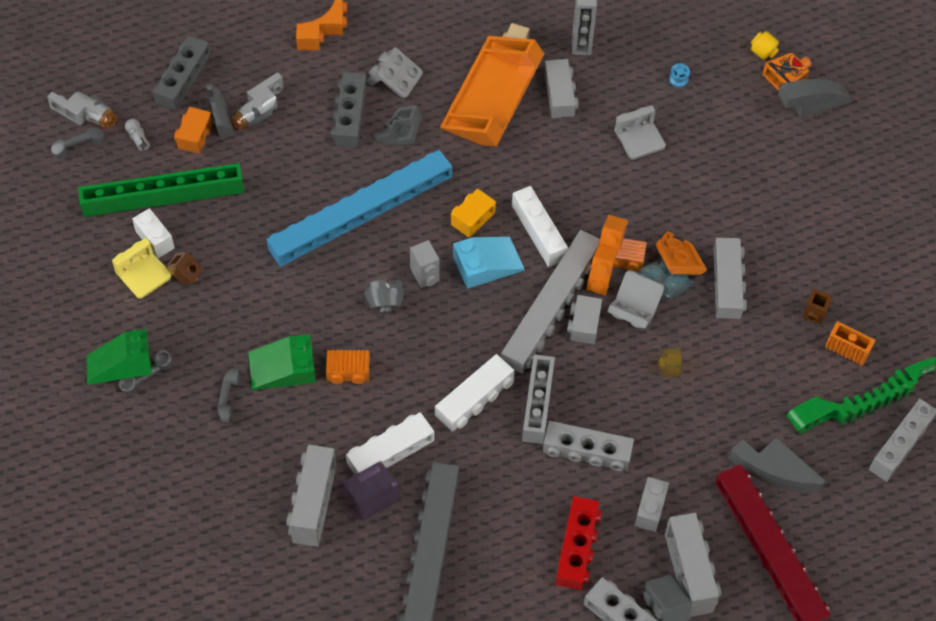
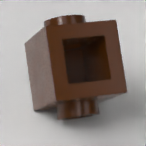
[165,252,204,285]
[802,288,833,325]

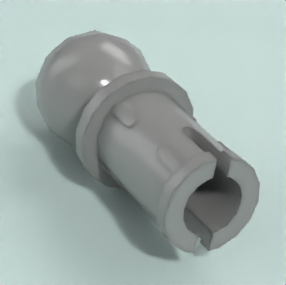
[125,119,150,151]

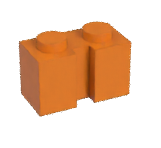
[174,107,214,154]

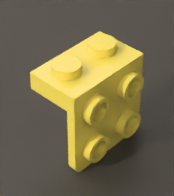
[112,238,172,299]

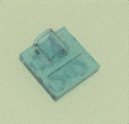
[639,259,694,299]

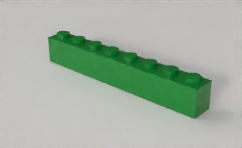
[78,163,244,217]

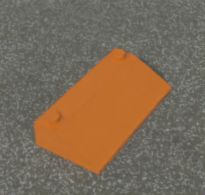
[440,36,544,147]

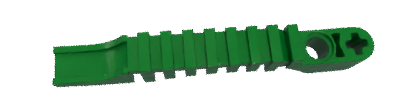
[787,357,936,434]

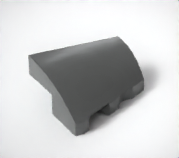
[206,84,235,137]
[374,105,423,145]

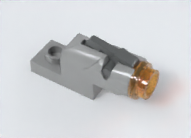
[231,72,284,130]
[47,92,117,128]

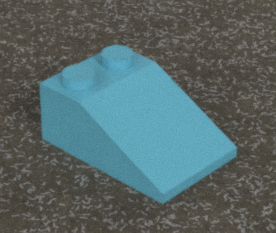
[453,237,525,289]

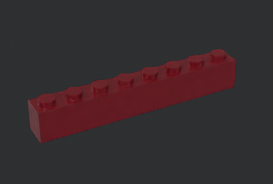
[715,464,831,621]

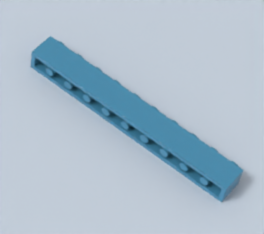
[267,150,452,267]

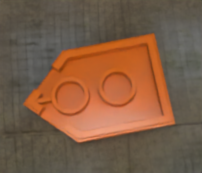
[655,231,707,275]

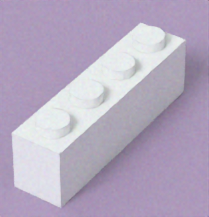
[512,186,568,267]
[435,354,514,432]
[346,412,434,483]

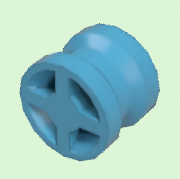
[669,63,690,88]

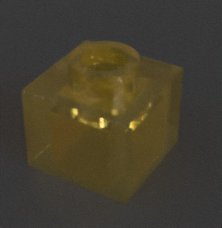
[658,349,682,377]

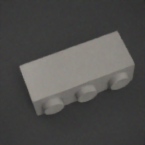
[544,59,579,118]

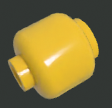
[751,31,779,60]

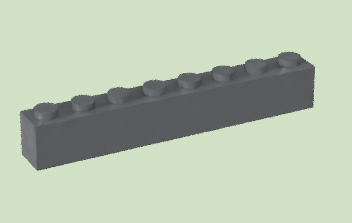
[399,462,459,621]

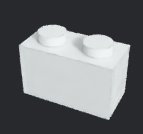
[132,208,175,258]

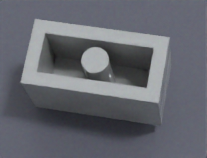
[410,240,439,288]
[567,295,602,344]
[635,477,669,532]

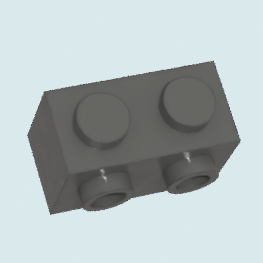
[644,575,691,621]

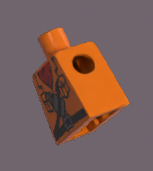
[763,53,811,91]

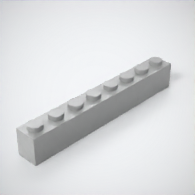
[501,230,600,374]

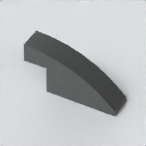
[778,79,853,117]
[728,438,825,493]

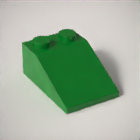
[87,329,152,385]
[249,334,316,390]

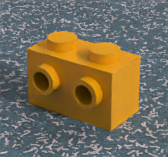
[451,188,496,238]

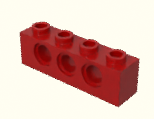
[555,496,602,591]

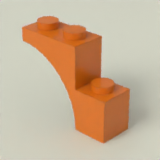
[296,0,347,50]
[586,215,628,296]

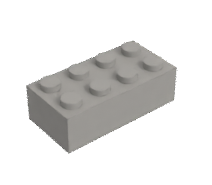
[287,445,336,547]
[665,513,721,617]

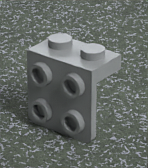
[367,47,423,98]
[615,105,666,160]
[607,270,665,329]

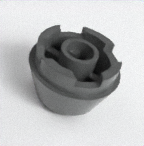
[364,280,405,314]

